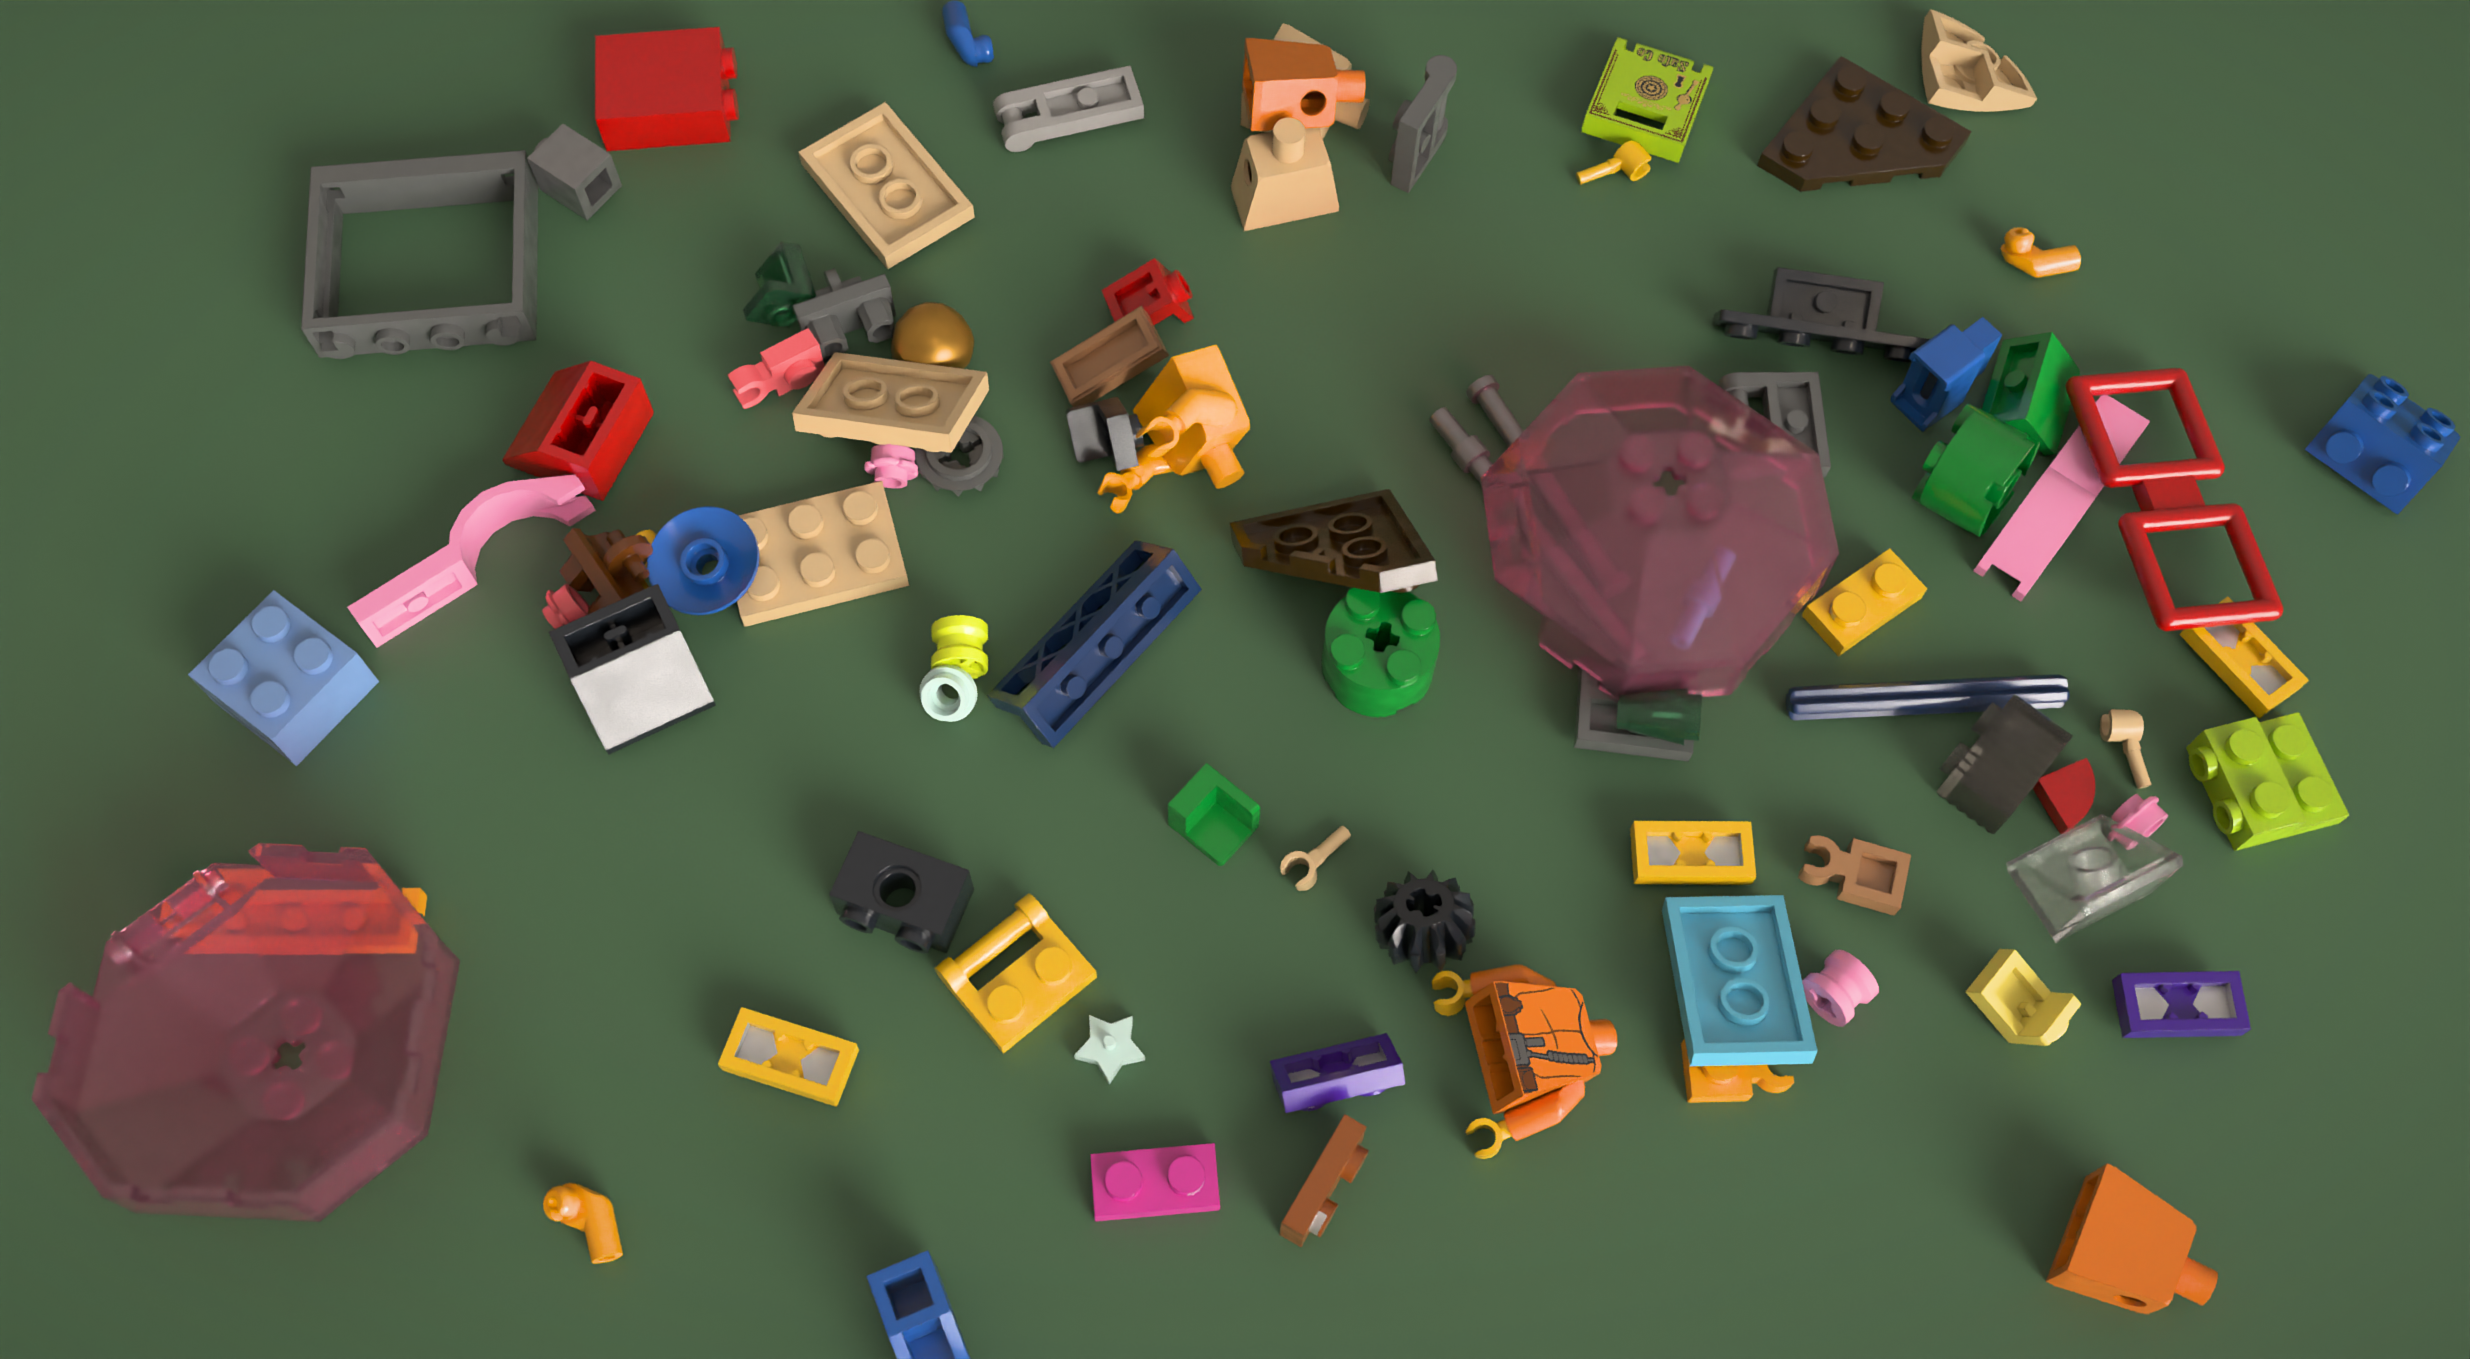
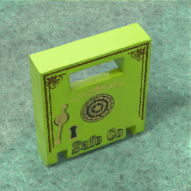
[1581,37,1714,163]

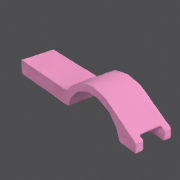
[1974,395,2150,602]
[347,474,596,648]

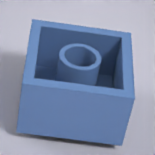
[188,590,379,766]

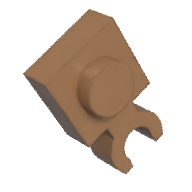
[1798,835,1911,916]

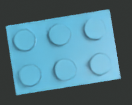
[1662,895,1817,1066]

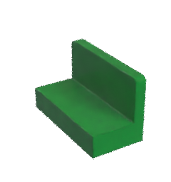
[1982,332,2080,456]

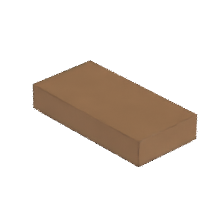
[1050,306,1169,407]

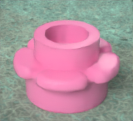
[864,444,919,489]
[2111,794,2168,847]

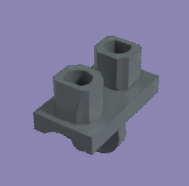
[793,268,896,361]

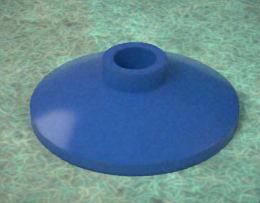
[647,506,760,615]

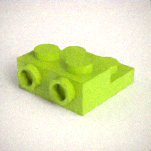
[2186,712,2349,851]

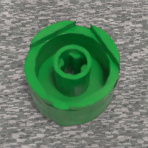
[1912,403,2040,537]
[1321,588,1440,717]

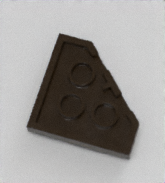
[1757,56,1972,192]
[1229,489,1437,593]

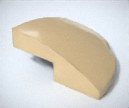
[1922,9,2037,112]

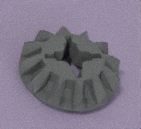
[915,416,1004,497]

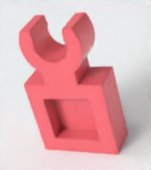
[728,328,825,409]

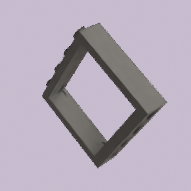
[301,150,538,359]

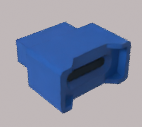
[1890,317,2002,432]

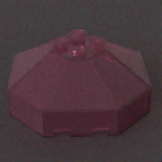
[1481,366,1839,703]
[31,843,460,1222]

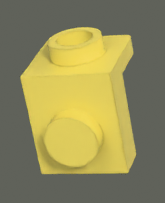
[1966,949,2081,1046]

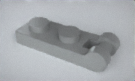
[993,65,1144,152]

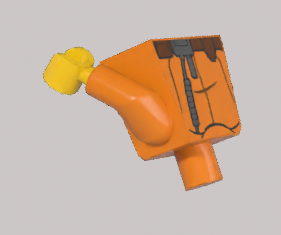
[1432,964,1617,1159]

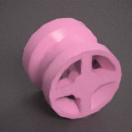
[1802,950,1879,1027]

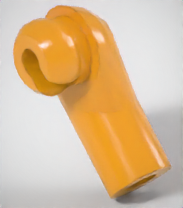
[2001,227,2081,278]

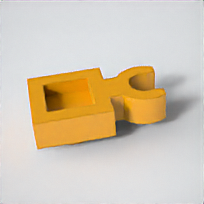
[1681,1038,1794,1103]

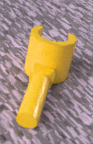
[1576,141,1651,185]

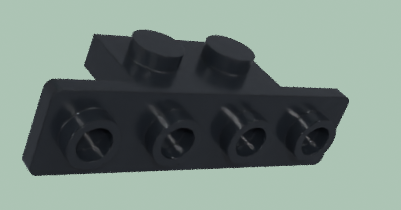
[1712,267,1930,363]

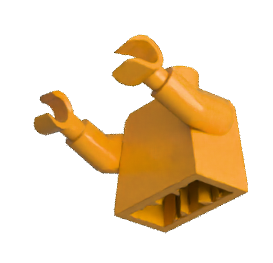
[1097,344,1250,514]

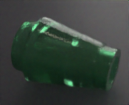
[1617,688,1703,746]

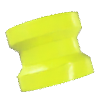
[931,615,988,679]

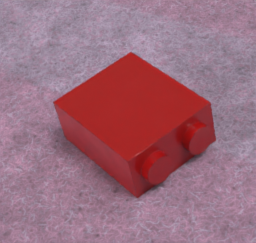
[595,27,739,151]

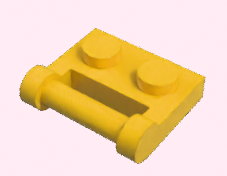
[934,893,1097,1054]

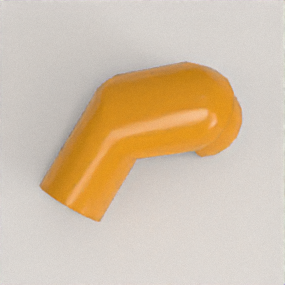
[543,1183,623,1264]

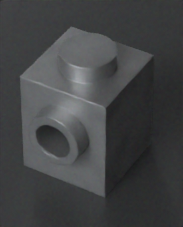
[527,124,622,220]

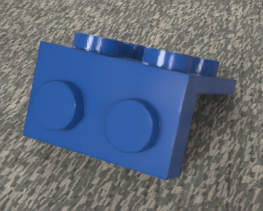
[2304,374,2460,515]

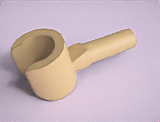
[2100,709,2152,789]
[1280,826,1351,891]

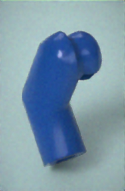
[942,0,994,67]

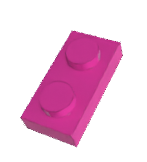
[1090,1143,1220,1221]

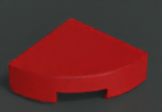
[2031,758,2096,835]

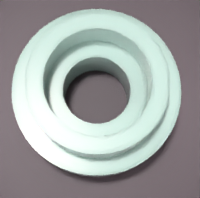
[919,665,977,722]

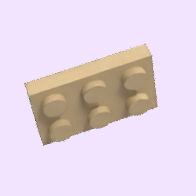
[799,102,975,269]
[792,352,989,453]
[737,481,909,627]

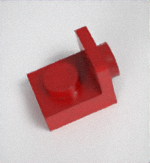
[1101,258,1194,325]

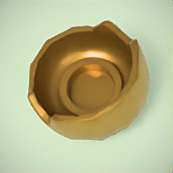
[891,302,974,369]

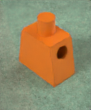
[1242,38,1366,131]
[2046,1163,2218,1314]

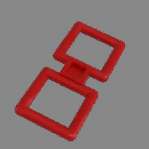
[2065,368,2284,631]

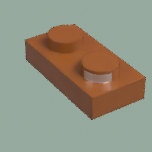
[1279,1114,1369,1247]

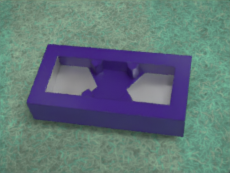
[2112,971,2251,1038]
[1270,1033,1406,1113]

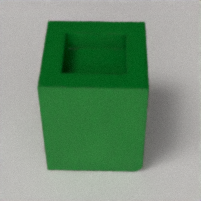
[1168,762,1260,866]

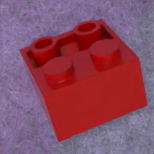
[502,361,654,501]

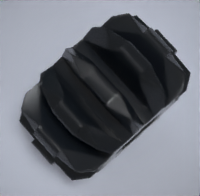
[1374,870,1476,973]

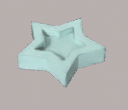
[1074,1015,1145,1084]

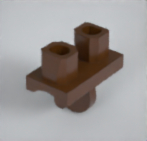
[559,528,653,614]

